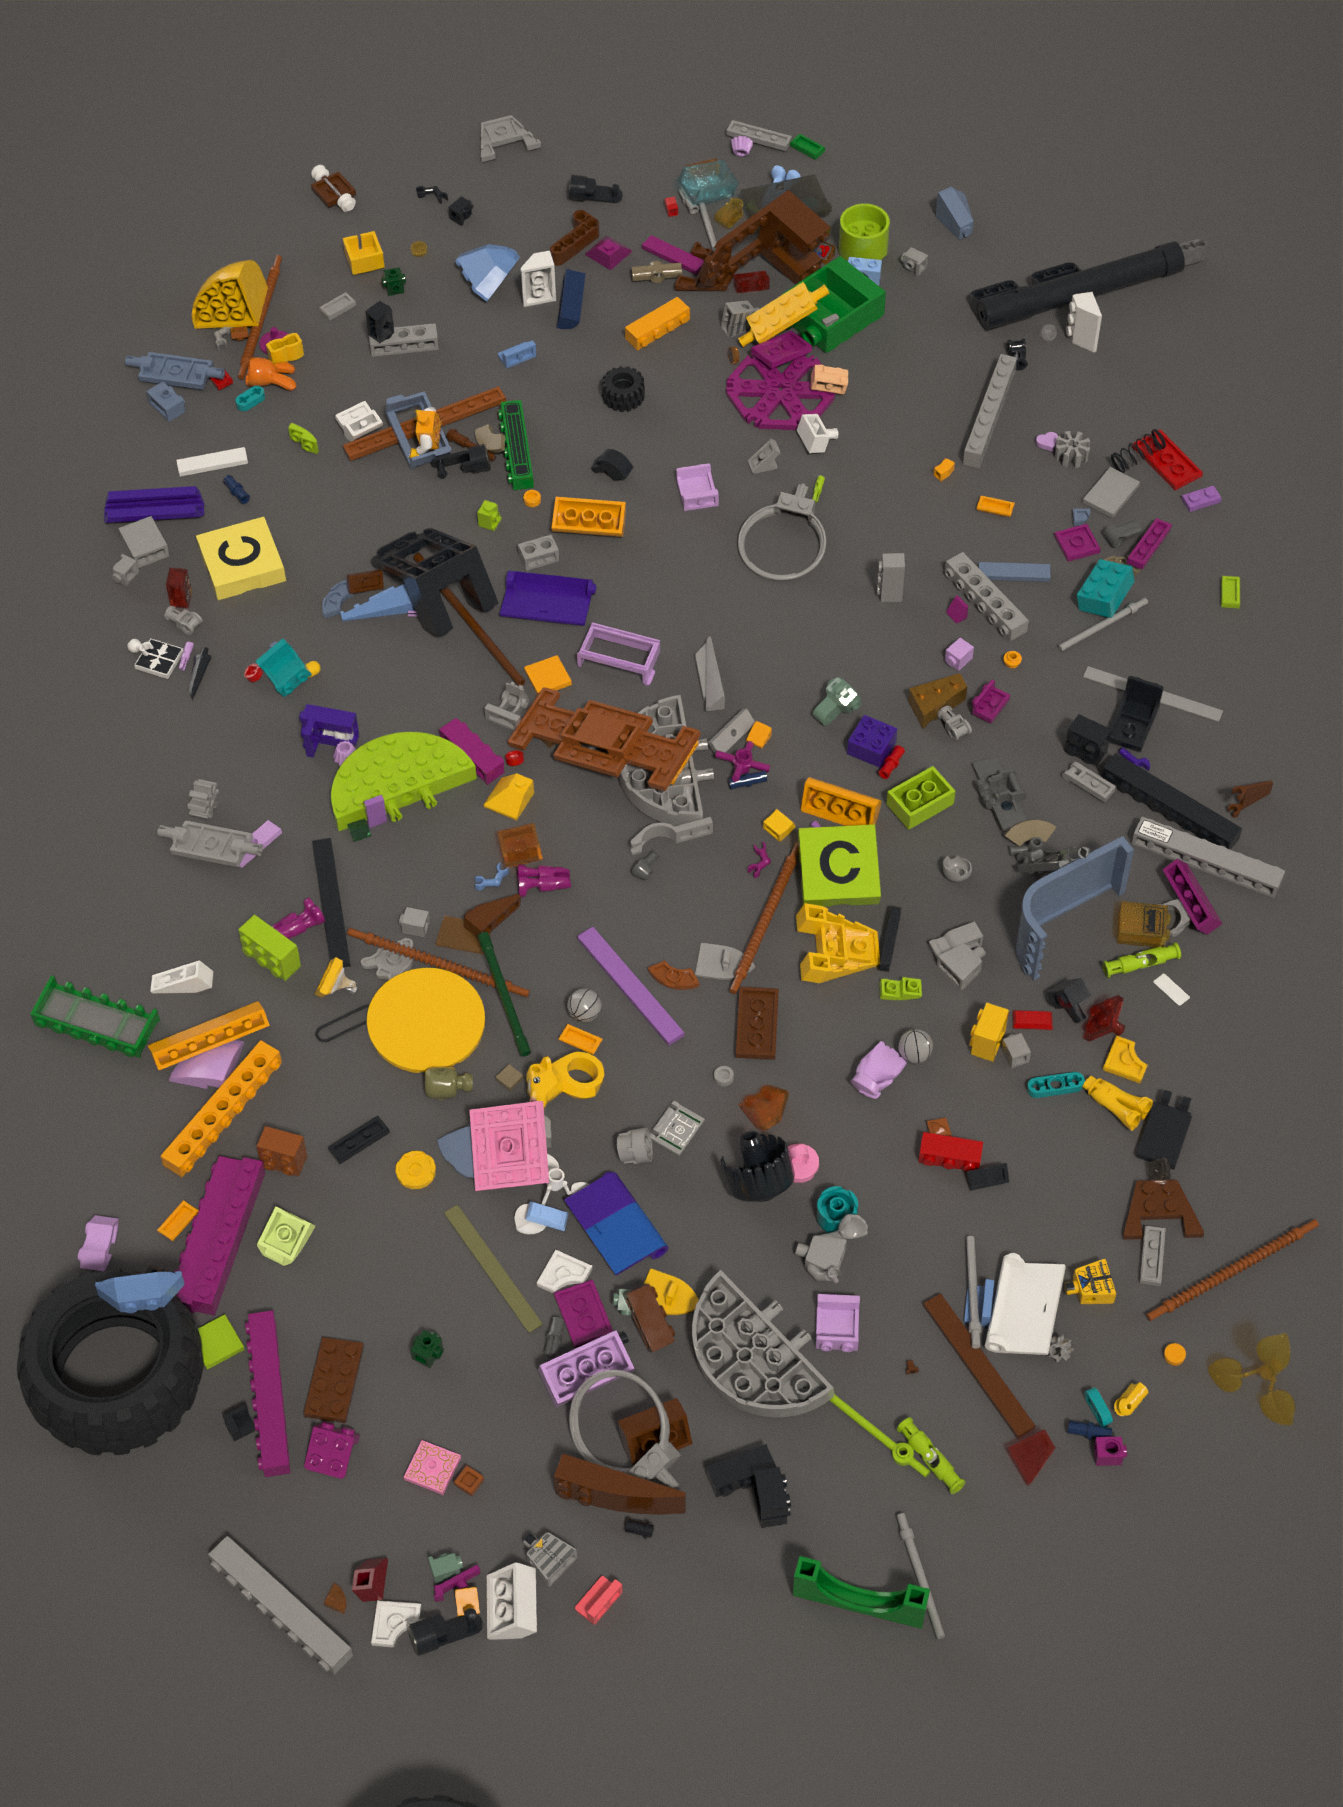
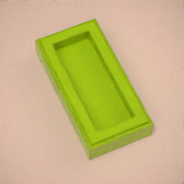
[1221,576,1240,609]

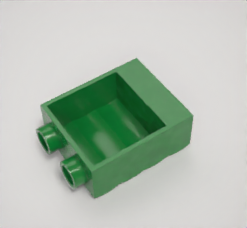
[781,256,886,353]

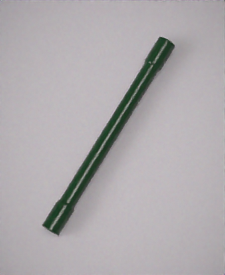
[477,932,531,1057]

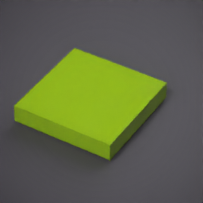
[198,1314,245,1370]

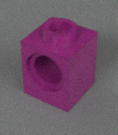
[1094,1437,1127,1466]

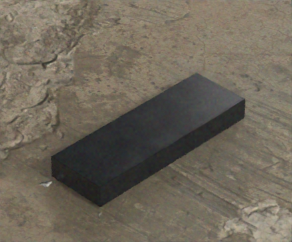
[328,1116,390,1165]

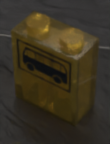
[1117,901,1171,948]

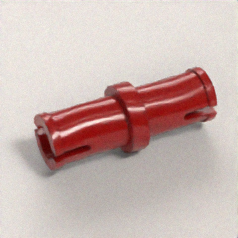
[878,745,905,779]

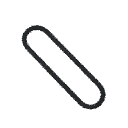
[315,1004,370,1042]

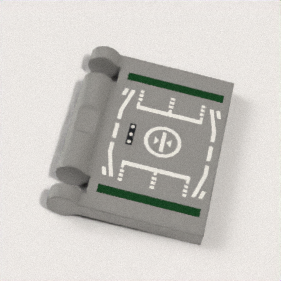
[650,1101,705,1157]

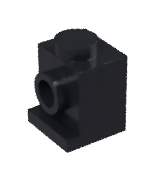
[448,196,474,226]

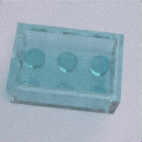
[678,160,739,205]

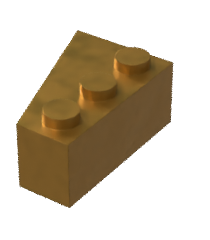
[908,673,967,729]

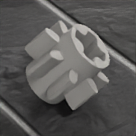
[1049,1334,1074,1362]

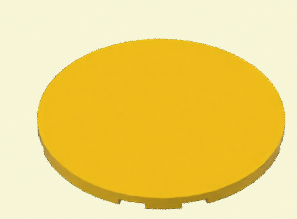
[367,968,485,1073]

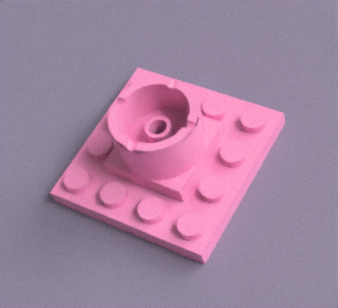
[470,1101,549,1191]

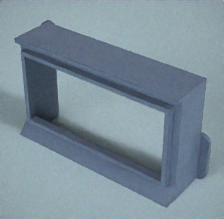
[385,391,451,470]

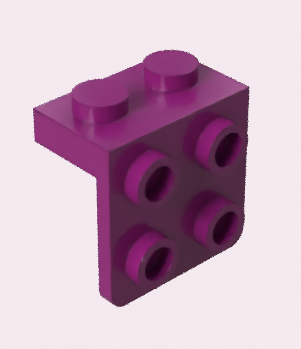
[304,1422,360,1479]

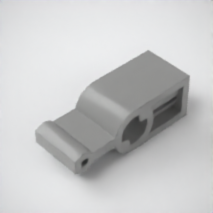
[929,921,983,959]

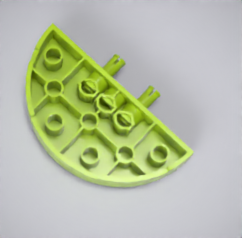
[331,732,477,831]

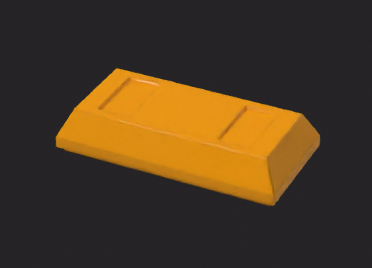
[976,495,1015,518]
[558,1024,603,1055]
[157,1200,199,1241]

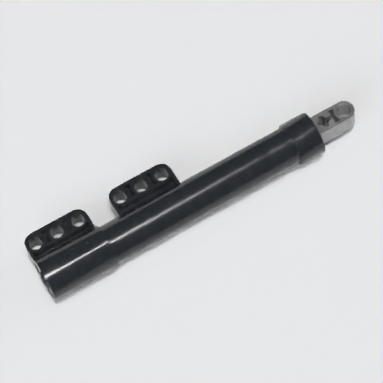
[971,239,1207,330]

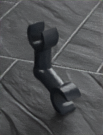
[416,186,448,204]

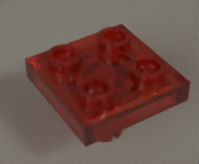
[1084,995,1125,1042]

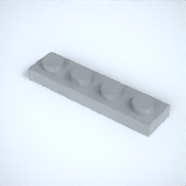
[726,120,792,151]

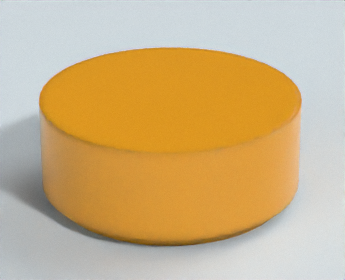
[523,490,541,507]
[1164,1343,1186,1366]

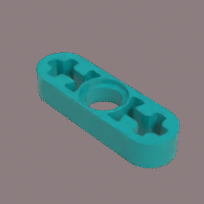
[1027,1072,1085,1098]

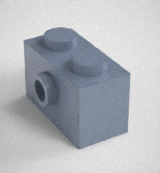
[146,382,185,422]

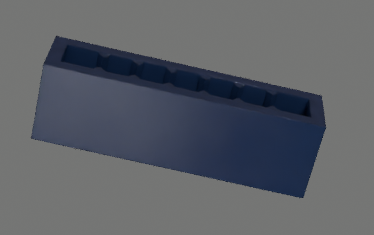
[557,269,586,329]

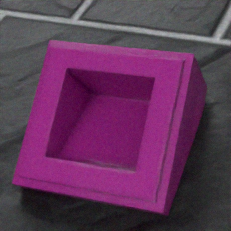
[946,595,968,623]

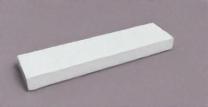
[176,447,248,477]

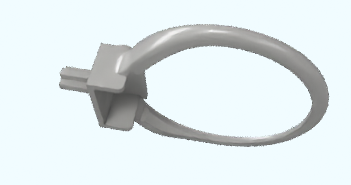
[738,483,826,581]
[569,1370,681,1489]

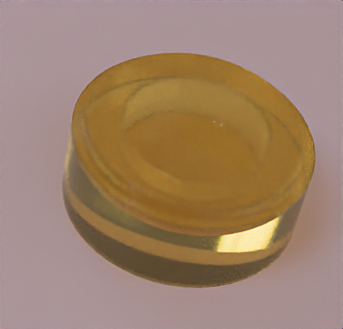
[411,241,427,257]

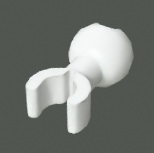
[127,639,154,656]

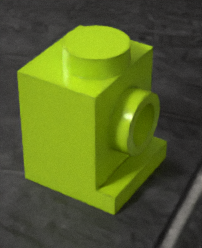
[477,500,502,531]

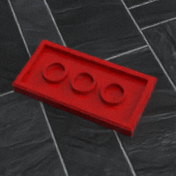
[1132,429,1203,491]

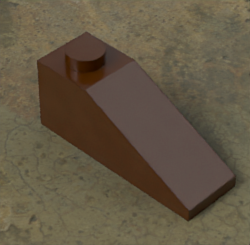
[464,894,521,938]

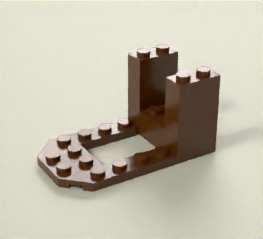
[700,190,831,287]

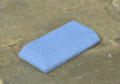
[525,1201,569,1231]

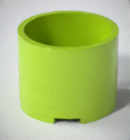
[839,204,890,261]

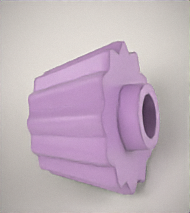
[731,136,753,157]
[333,741,356,766]

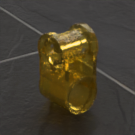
[715,198,743,229]

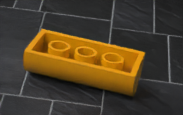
[552,497,626,537]
[801,777,881,826]

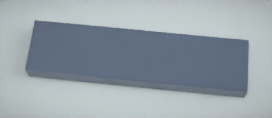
[978,562,1051,582]

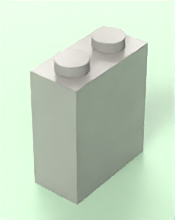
[118,516,169,568]

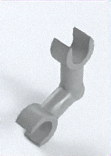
[214,327,234,350]

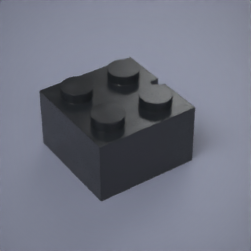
[1064,714,1112,767]
[753,1467,791,1528]

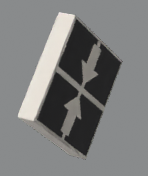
[134,639,183,679]

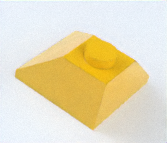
[484,773,534,820]

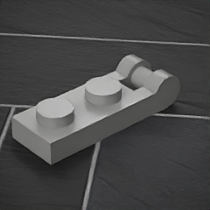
[1062,762,1116,803]

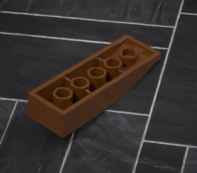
[554,1454,686,1515]

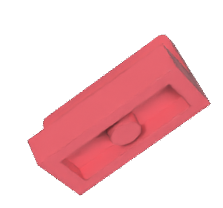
[575,1576,623,1625]

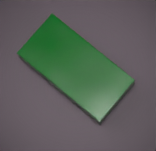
[790,134,825,160]

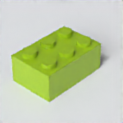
[886,766,956,830]
[238,914,301,981]

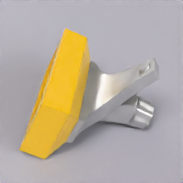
[315,957,358,998]

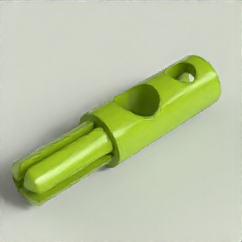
[812,475,825,503]

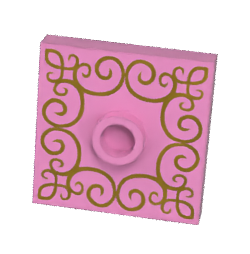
[404,1440,461,1495]

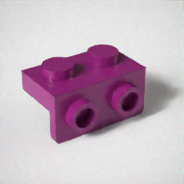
[971,679,1011,723]

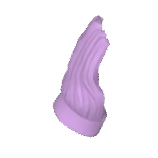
[851,1041,907,1099]

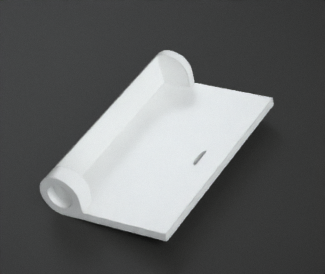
[985,1253,1066,1355]

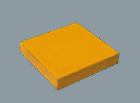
[524,655,572,695]

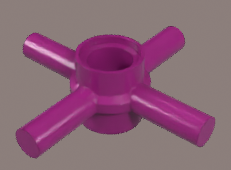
[715,741,771,782]

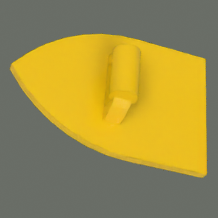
[644,1268,699,1315]

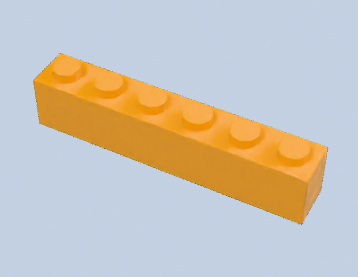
[147,1001,270,1070]

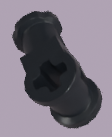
[1007,339,1028,371]

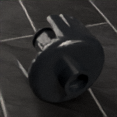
[720,1131,795,1202]

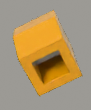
[934,458,955,482]

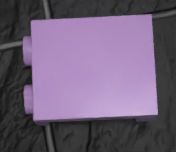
[676,463,719,511]
[816,1294,860,1352]

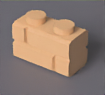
[811,365,848,395]

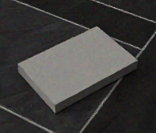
[1083,467,1140,518]

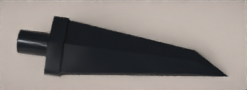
[189,647,212,700]

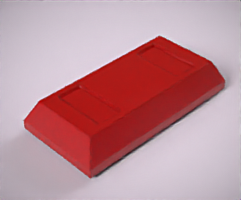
[1013,1010,1053,1030]

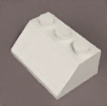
[521,251,556,307]
[1066,292,1102,352]
[487,1562,537,1640]

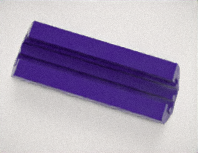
[104,486,205,523]

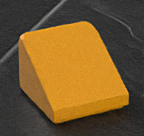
[746,721,772,748]
[455,1587,480,1617]

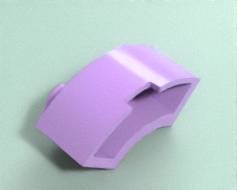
[78,1215,119,1272]

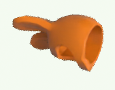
[245,357,296,391]

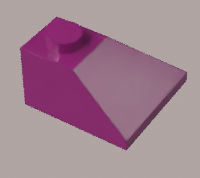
[585,235,632,270]

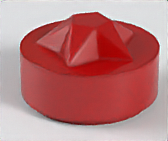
[244,664,263,682]
[505,750,524,766]

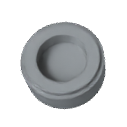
[714,1066,734,1086]

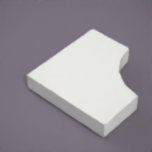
[537,1250,592,1294]
[371,1600,422,1647]

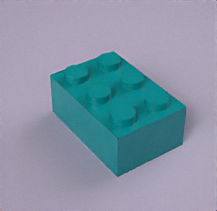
[1077,559,1135,618]

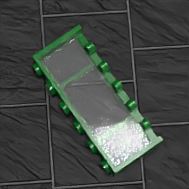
[30,976,160,1058]

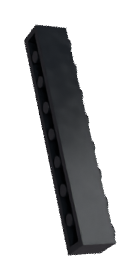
[1101,753,1242,850]

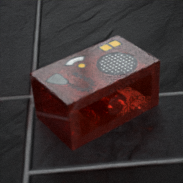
[166,568,192,608]

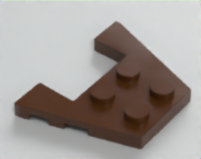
[675,242,735,291]
[1123,1180,1204,1240]

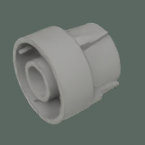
[617,1128,653,1164]

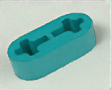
[235,386,265,411]
[1084,1387,1113,1427]

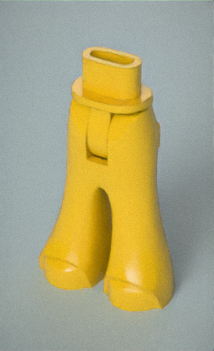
[1082,1076,1153,1131]

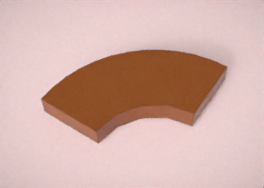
[648,961,700,990]

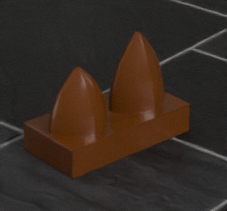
[347,570,384,594]

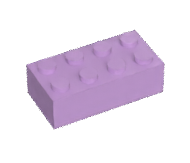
[538,1330,635,1408]

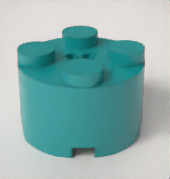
[816,1186,858,1233]

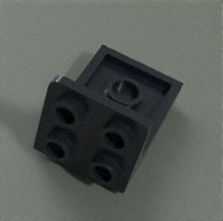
[1109,676,1164,752]

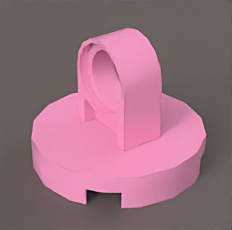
[788,1144,819,1183]

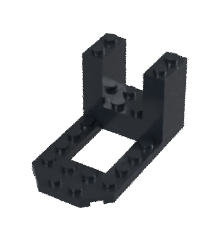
[371,528,499,636]

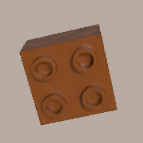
[256,1126,308,1176]

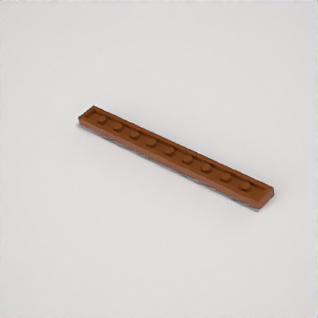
[343,386,506,461]

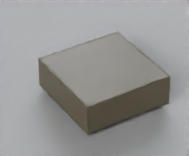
[495,1064,524,1092]

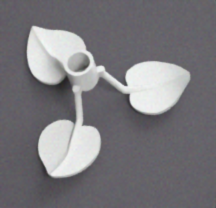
[514,1154,590,1234]

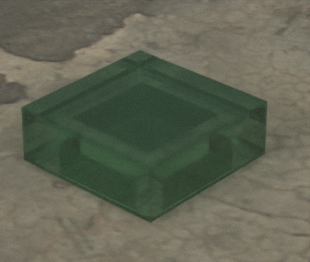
[347,819,371,842]

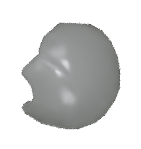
[943,855,972,882]

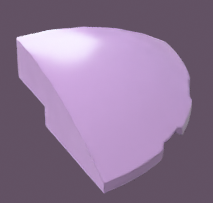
[169,1040,244,1089]

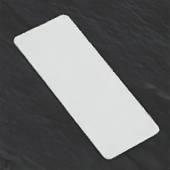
[1153,974,1190,1006]

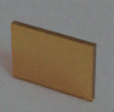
[436,916,491,954]

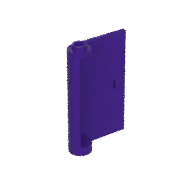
[500,570,597,626]

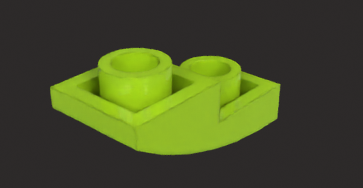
[288,423,319,454]
[879,977,922,1000]

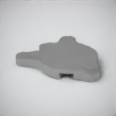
[361,938,414,980]

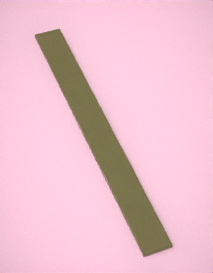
[444,1204,543,1333]

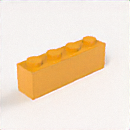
[625,297,690,350]

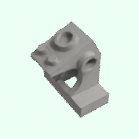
[484,682,529,731]

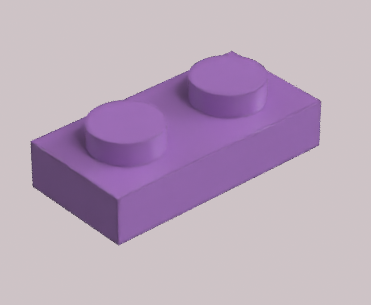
[1181,485,1221,512]

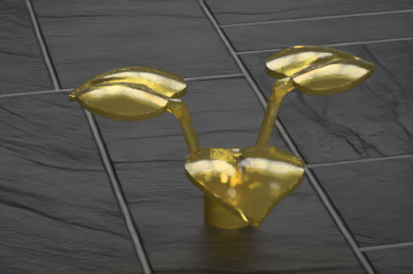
[1208,1333,1295,1425]

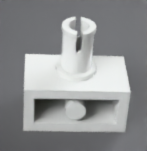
[797,414,839,453]

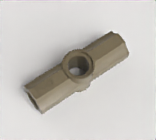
[631,261,682,283]

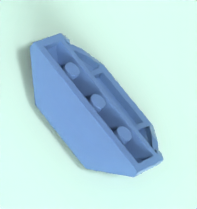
[95,1271,185,1313]

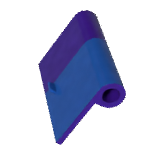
[564,1172,669,1276]

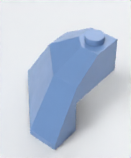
[455,244,520,301]

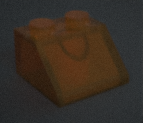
[497,823,543,868]

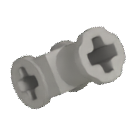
[164,606,203,635]
[937,705,972,741]

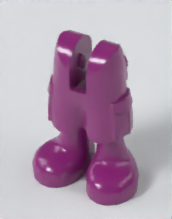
[517,864,571,898]
[271,897,325,940]

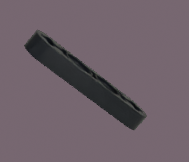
[879,906,902,972]

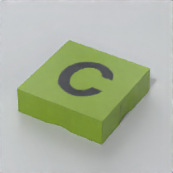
[798,825,881,907]

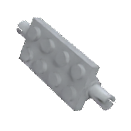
[157,820,263,867]

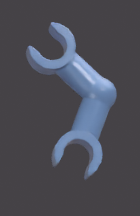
[475,863,509,890]

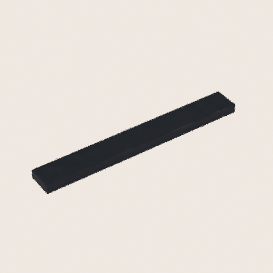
[312,838,351,968]

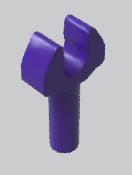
[1119,748,1150,771]

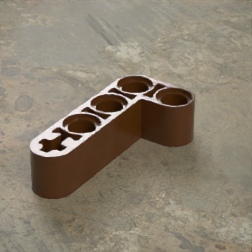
[550,210,600,266]

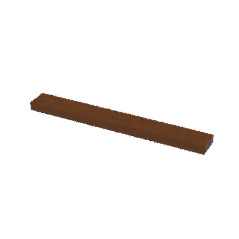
[923,1293,1036,1439]

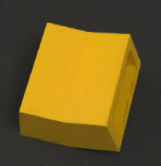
[763,809,796,842]

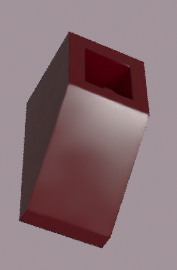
[352,1558,388,1602]

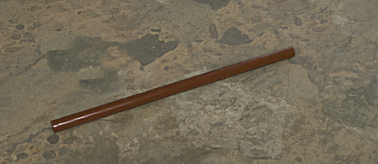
[413,553,525,686]

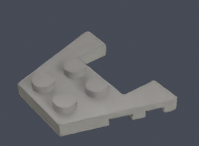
[481,115,541,162]

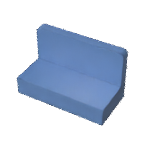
[498,340,536,368]
[964,1279,994,1327]

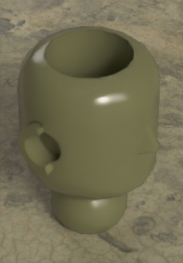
[425,1067,473,1100]

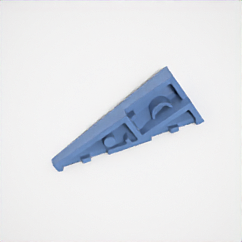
[340,584,415,621]

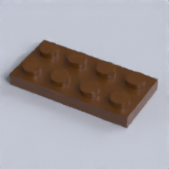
[736,987,779,1060]
[304,1337,364,1423]

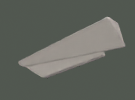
[695,636,725,711]

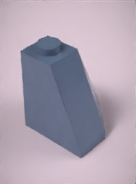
[936,186,974,240]

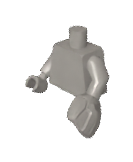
[796,1214,868,1284]

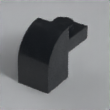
[591,449,634,481]

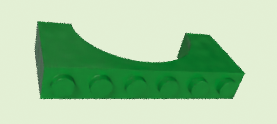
[793,1556,930,1629]

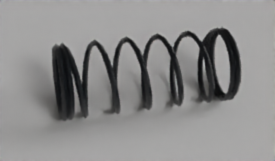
[1111,429,1166,473]

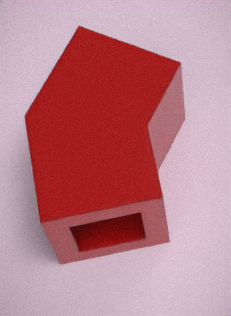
[664,196,678,217]

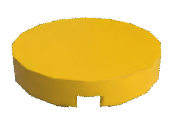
[396,1151,436,1189]

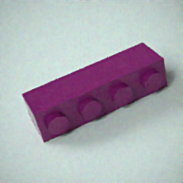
[439,718,505,785]
[1162,858,1223,935]

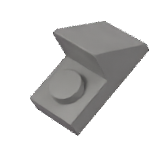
[748,439,781,474]

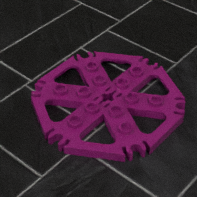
[726,353,835,430]

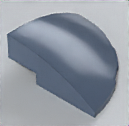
[437,1125,474,1179]

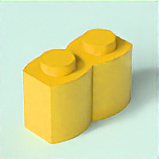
[266,333,304,363]

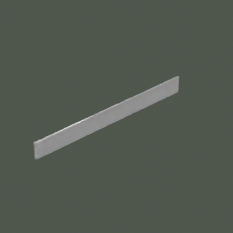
[1083,666,1223,722]

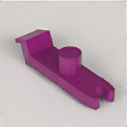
[434,1565,481,1602]

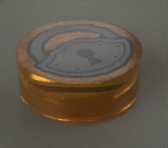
[728,346,739,364]

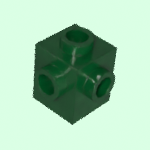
[381,267,406,296]
[411,1330,444,1368]

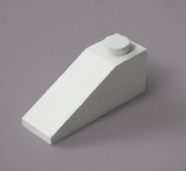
[150,960,213,994]

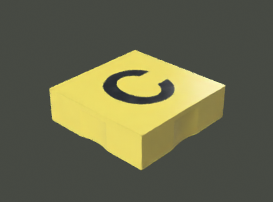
[196,517,286,600]

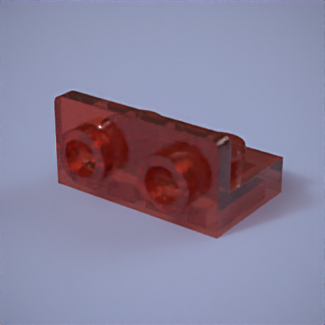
[733,271,770,293]

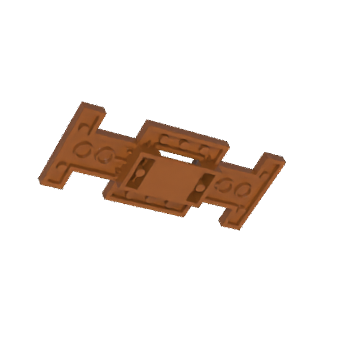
[507,687,701,791]

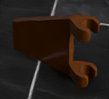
[1227,780,1273,818]

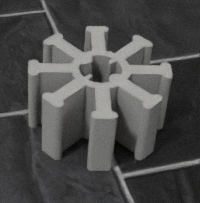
[1055,431,1090,468]
[187,779,219,819]

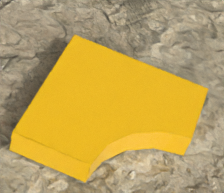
[1103,1035,1148,1084]

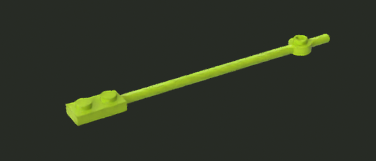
[829,1394,931,1478]

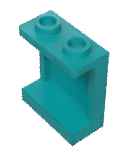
[255,638,312,697]

